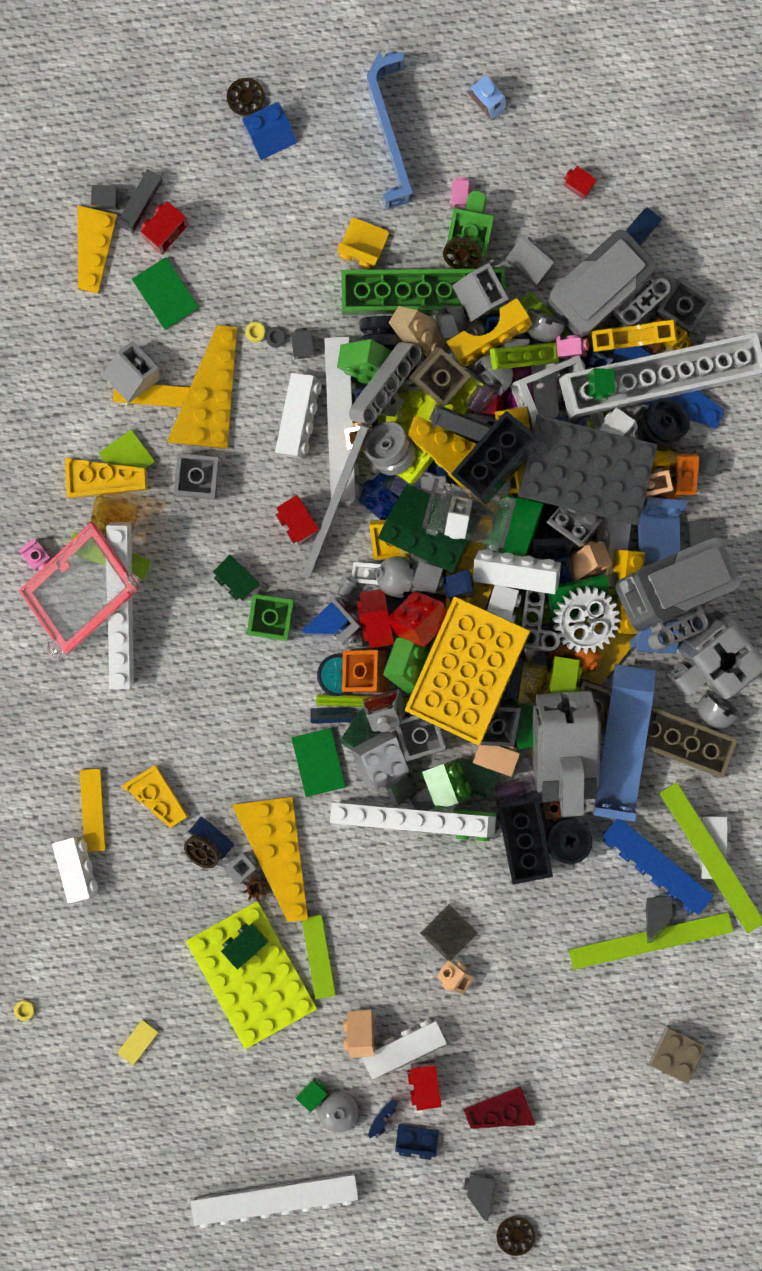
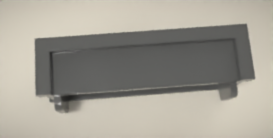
[116,169,163,233]
[429,404,492,441]

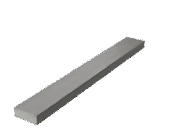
[303,423,371,577]

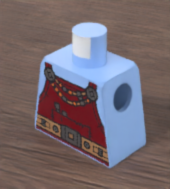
[466,75,507,120]

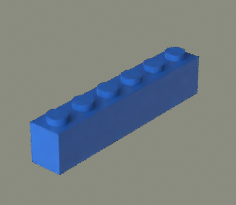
[601,819,714,915]

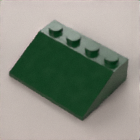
[378,484,481,574]

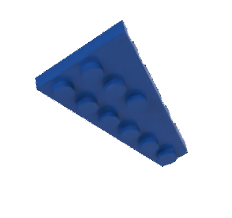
[611,346,724,429]

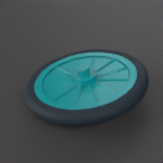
[317,654,351,696]

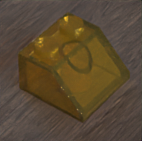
[90,495,140,540]
[517,662,551,706]

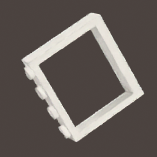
[510,355,605,432]

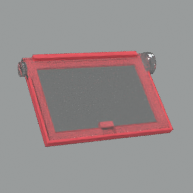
[19,522,140,660]

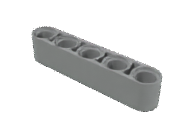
[349,342,422,424]

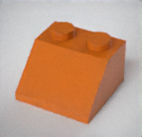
[342,650,390,693]

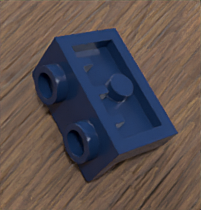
[395,1124,439,1160]

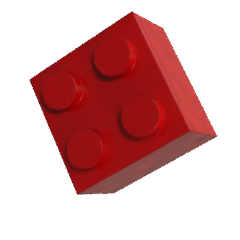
[140,201,189,255]
[275,495,319,546]
[357,589,394,649]
[387,591,447,647]
[407,1061,442,1111]

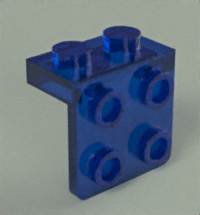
[358,473,399,520]

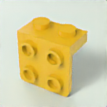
[337,218,389,270]

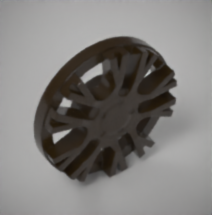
[227,78,265,116]
[443,236,482,269]
[184,834,221,869]
[496,1216,535,1256]

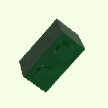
[213,555,260,601]
[221,923,269,970]

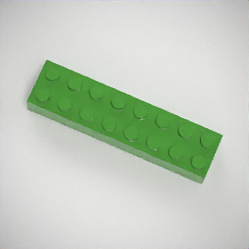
[341,269,506,315]

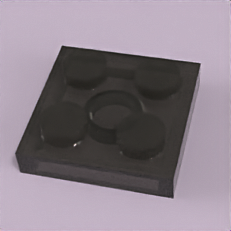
[420,904,478,961]

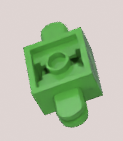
[447,190,495,266]

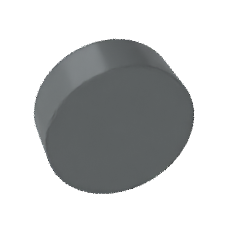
[266,327,286,348]

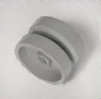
[363,422,417,476]

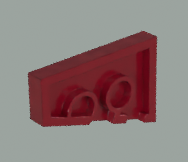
[463,1086,536,1129]

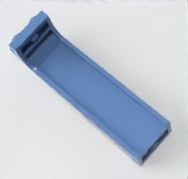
[367,51,413,210]
[630,497,687,654]
[593,664,656,822]

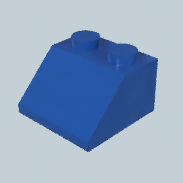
[242,101,297,160]
[302,602,349,636]

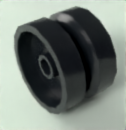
[359,316,403,351]
[637,398,690,451]
[546,818,592,864]

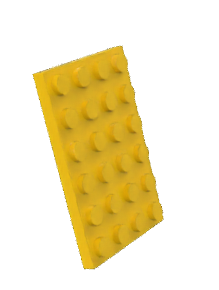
[404,596,531,746]

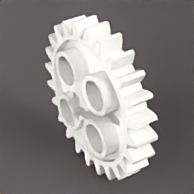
[552,586,620,654]

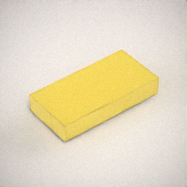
[117,1019,159,1065]

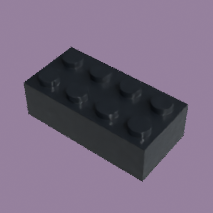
[451,411,541,505]
[496,792,553,885]

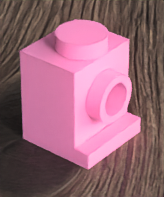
[451,177,472,208]
[556,335,589,360]
[18,538,52,571]

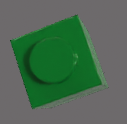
[589,368,615,401]
[295,1078,328,1113]

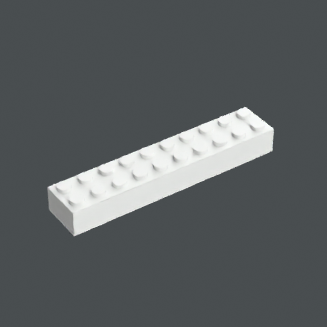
[559,332,762,419]

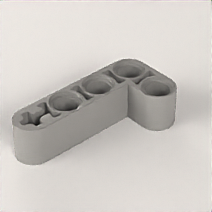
[520,590,560,652]

